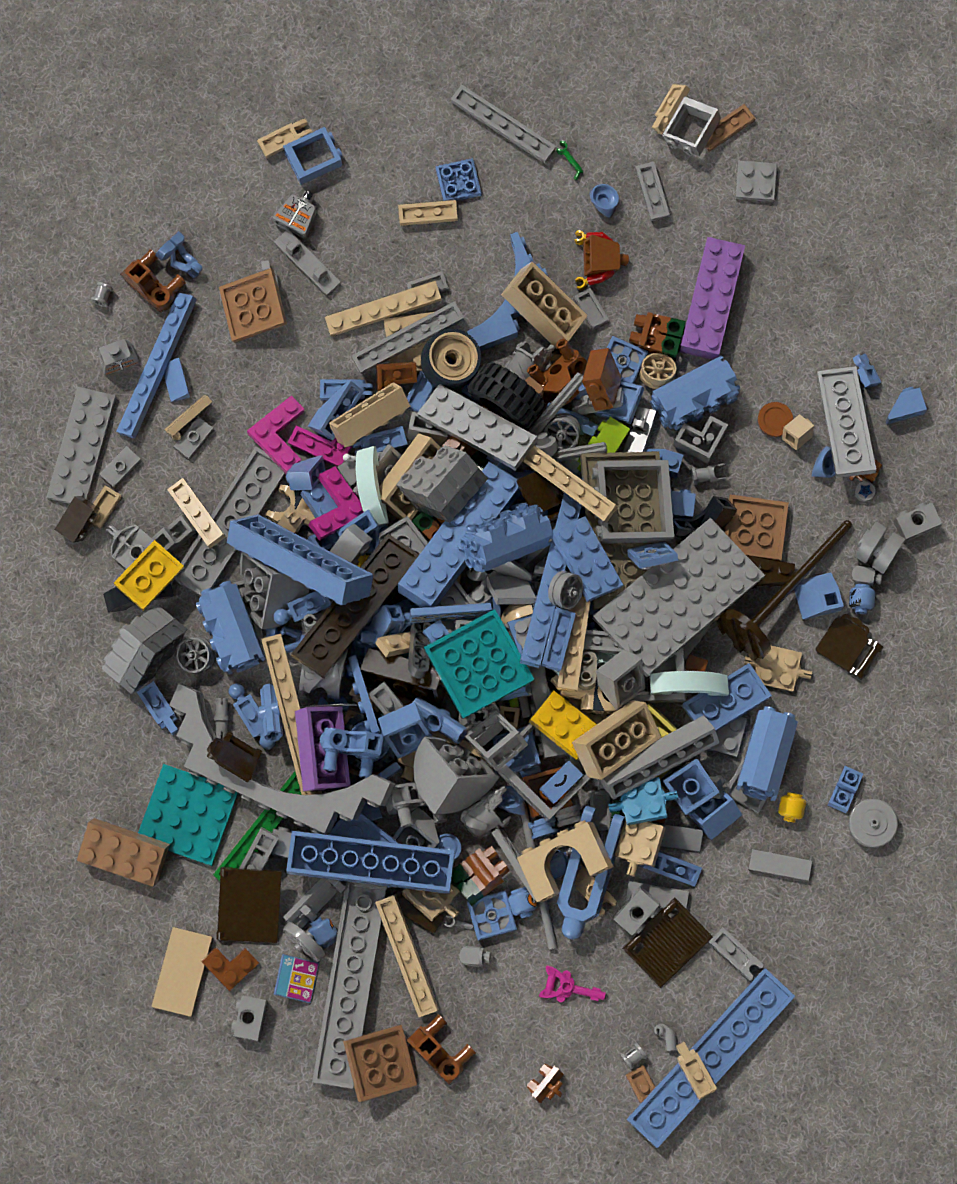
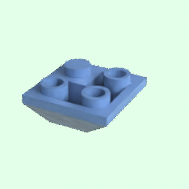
[794,573,844,620]

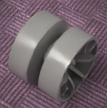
[854,521,905,574]

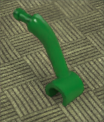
[556,141,583,181]

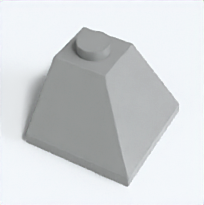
[392,807,439,848]

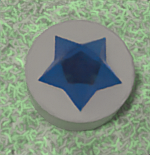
[855,481,875,502]

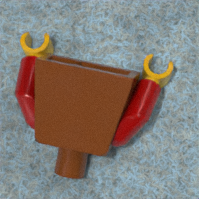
[574,230,629,290]

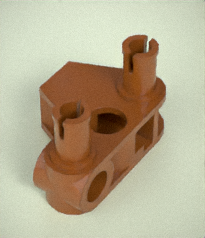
[120,249,186,313]
[527,339,587,405]
[406,1014,476,1085]

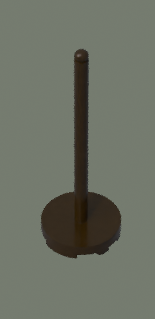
[717,520,852,660]

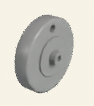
[848,799,898,848]
[283,922,325,962]

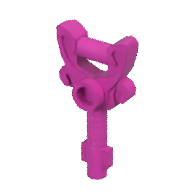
[539,965,606,1003]

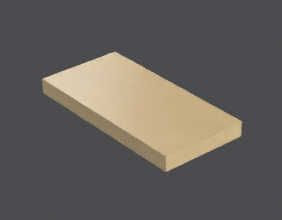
[152,927,213,1017]

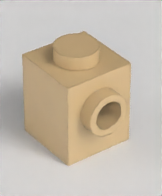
[782,414,814,450]

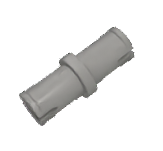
[214,698,229,739]

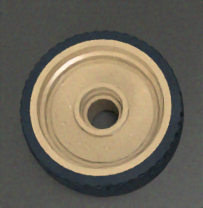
[421,328,481,390]

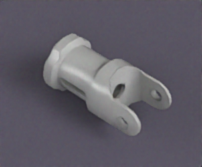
[691,463,728,485]

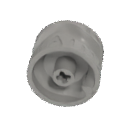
[299,645,352,700]

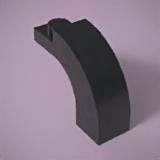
[673,496,737,540]

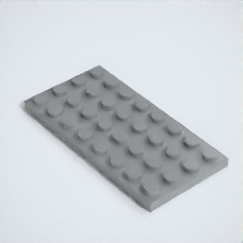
[592,518,765,677]

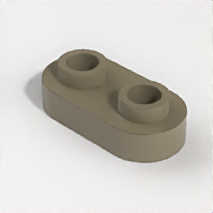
[578,650,597,690]

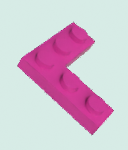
[247,395,304,474]
[288,426,353,467]
[308,467,364,541]

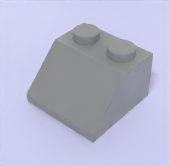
[596,649,645,710]

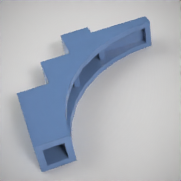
[467,232,548,352]

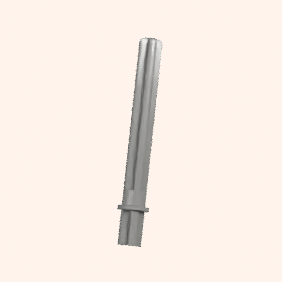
[528,373,583,436]
[517,442,607,470]

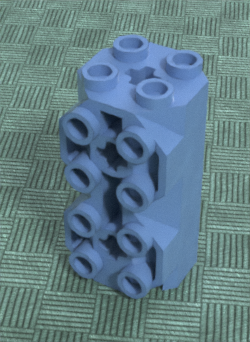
[650,356,740,431]
[460,504,553,572]
[196,581,266,674]
[736,706,798,801]

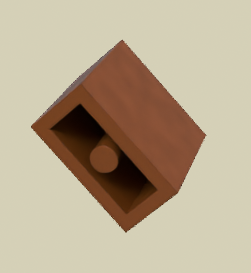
[582,348,622,411]

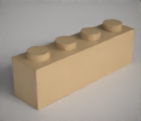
[329,382,411,447]

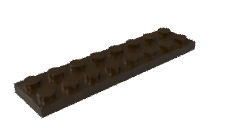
[291,533,420,679]

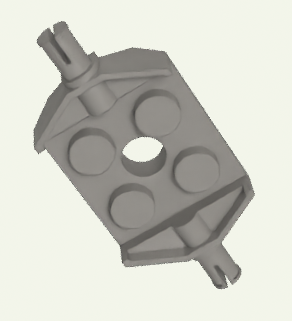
[106,524,174,584]

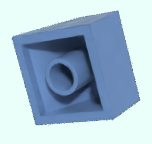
[378,702,432,759]
[661,758,720,815]
[688,792,742,840]

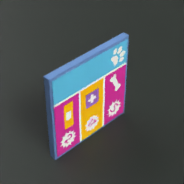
[274,954,319,1003]

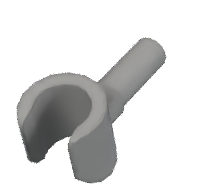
[444,915,473,929]

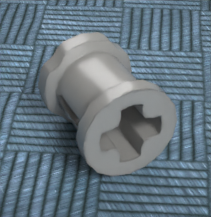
[91,282,113,307]
[620,1043,648,1069]

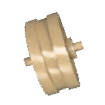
[640,353,677,389]

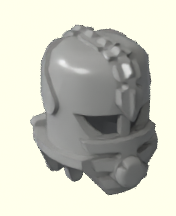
[504,341,555,380]
[461,786,511,839]

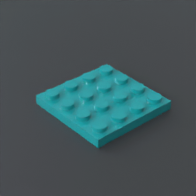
[424,609,535,719]
[138,764,239,866]

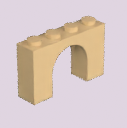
[517,820,614,902]

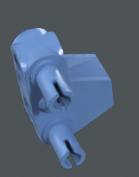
[355,605,405,648]
[320,728,383,778]

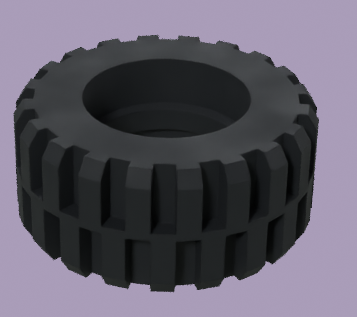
[468,362,545,431]

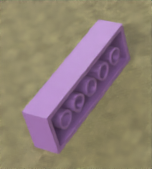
[680,237,745,360]

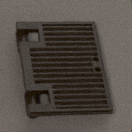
[622,897,713,988]

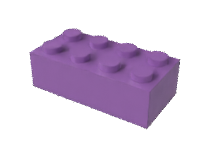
[295,706,350,792]

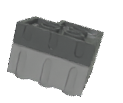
[396,445,488,523]
[102,605,187,694]

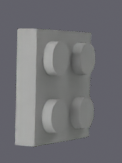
[735,160,777,202]

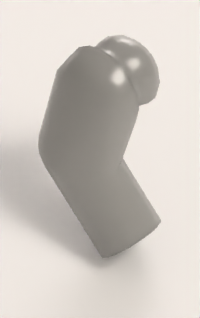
[654,1024,677,1051]

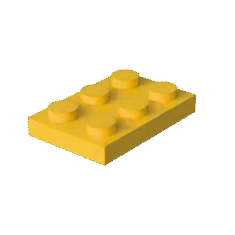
[114,540,184,611]
[529,691,597,760]

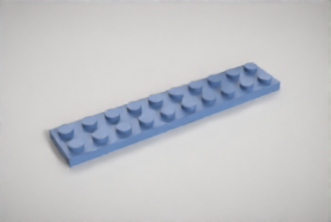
[626,968,795,1148]

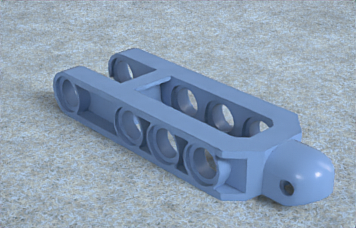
[557,806,625,940]

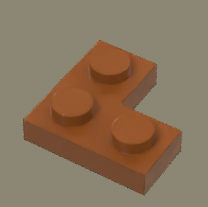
[376,362,417,392]
[201,947,259,991]

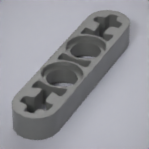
[408,622,431,678]

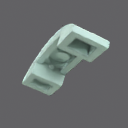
[356,446,388,526]
[650,671,729,696]

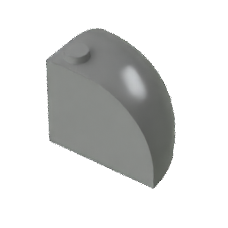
[240,551,309,629]
[414,737,500,814]

